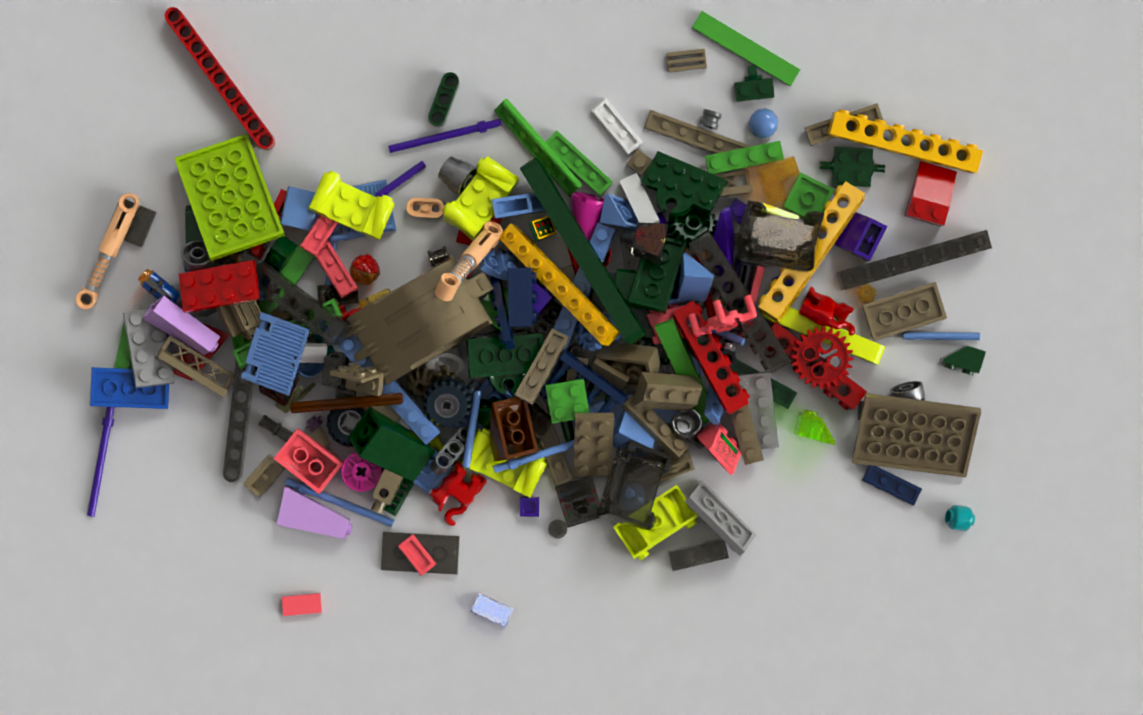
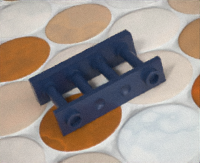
[539,349,627,413]

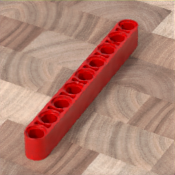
[165,7,275,150]

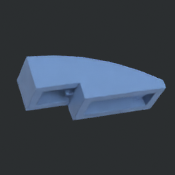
[492,193,546,219]

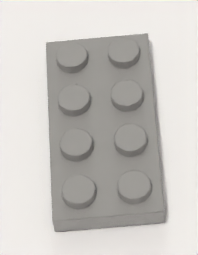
[123,309,175,388]
[733,371,779,450]
[685,481,756,556]

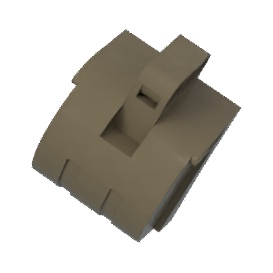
[340,255,494,385]

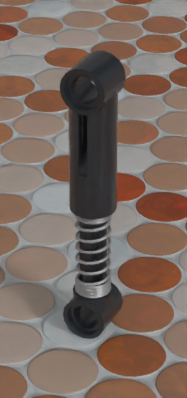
[715,247,757,370]

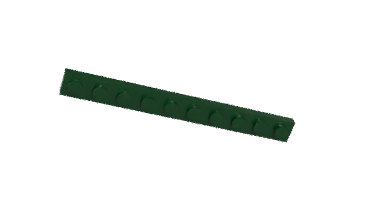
[629,305,797,409]

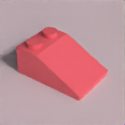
[273,428,344,494]

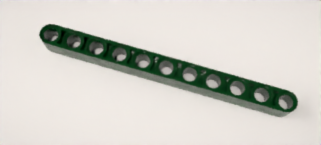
[520,157,646,345]

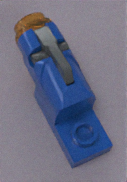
[138,269,196,318]

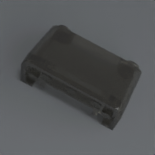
[738,200,824,272]
[597,441,672,530]

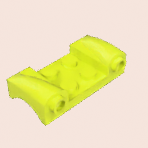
[442,156,519,241]
[307,171,395,241]
[461,428,547,498]
[613,485,699,561]

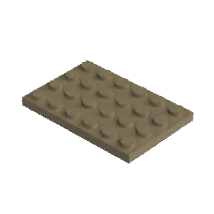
[852,393,981,478]

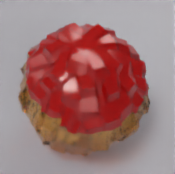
[349,254,380,285]

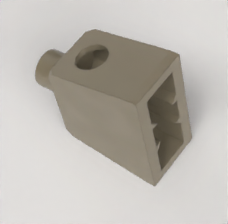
[371,469,404,514]

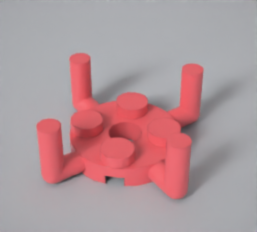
[688,295,757,337]

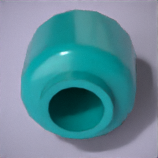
[945,505,975,531]

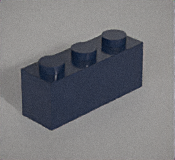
[508,268,538,327]

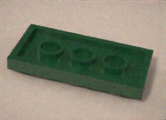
[628,237,687,314]

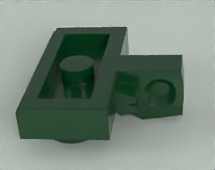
[734,65,775,102]

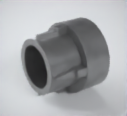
[438,156,477,196]
[181,240,215,272]
[890,381,926,401]

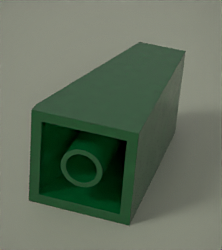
[348,407,435,482]

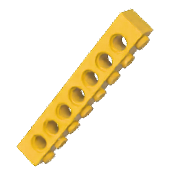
[827,109,983,174]
[758,181,866,323]
[499,223,620,346]

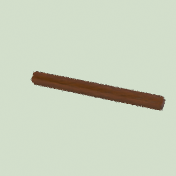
[290,393,403,413]

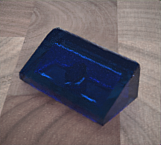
[471,593,514,627]

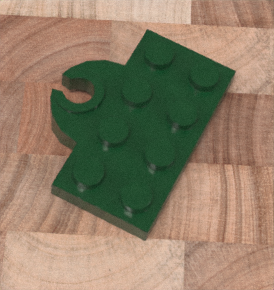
[641,151,727,217]
[466,333,543,394]

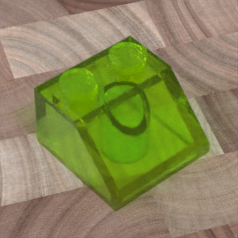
[793,409,835,445]

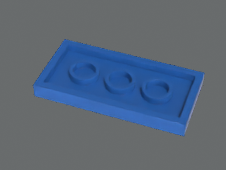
[89,367,169,409]

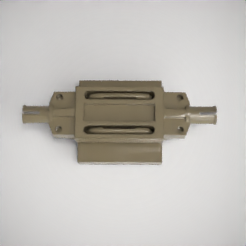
[216,300,267,340]

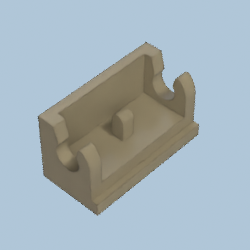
[243,454,286,497]

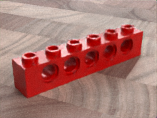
[671,301,750,415]
[760,322,867,410]

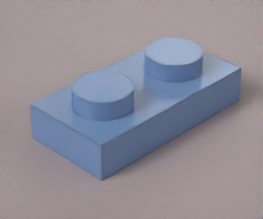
[704,384,723,425]

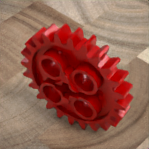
[790,326,854,389]

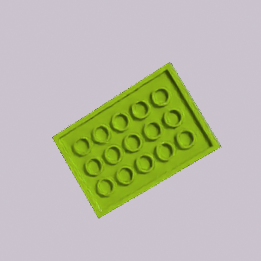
[174,133,285,261]

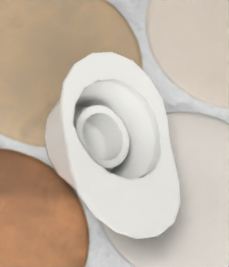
[425,346,465,374]

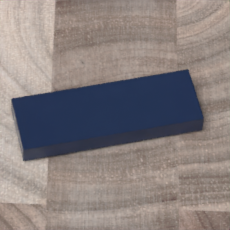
[862,465,922,506]

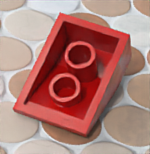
[904,161,957,227]

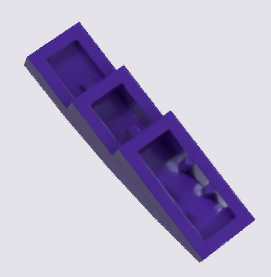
[711,207,734,289]

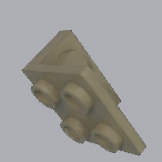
[330,363,384,396]

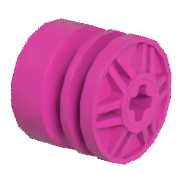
[341,452,384,492]

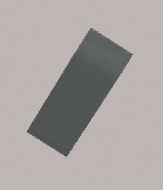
[430,426,468,475]

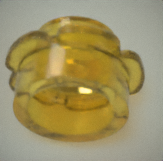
[857,284,876,303]

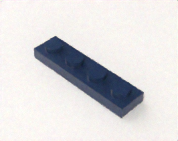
[490,276,516,350]

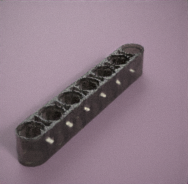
[223,361,255,482]

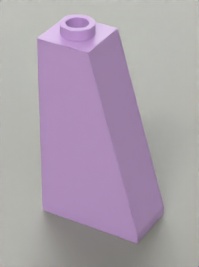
[142,296,220,355]
[277,486,352,539]

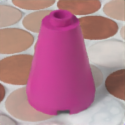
[571,192,605,241]

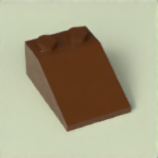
[490,397,538,462]

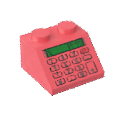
[696,423,741,475]

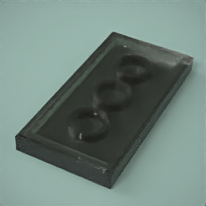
[381,531,460,575]

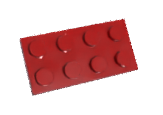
[178,260,260,313]

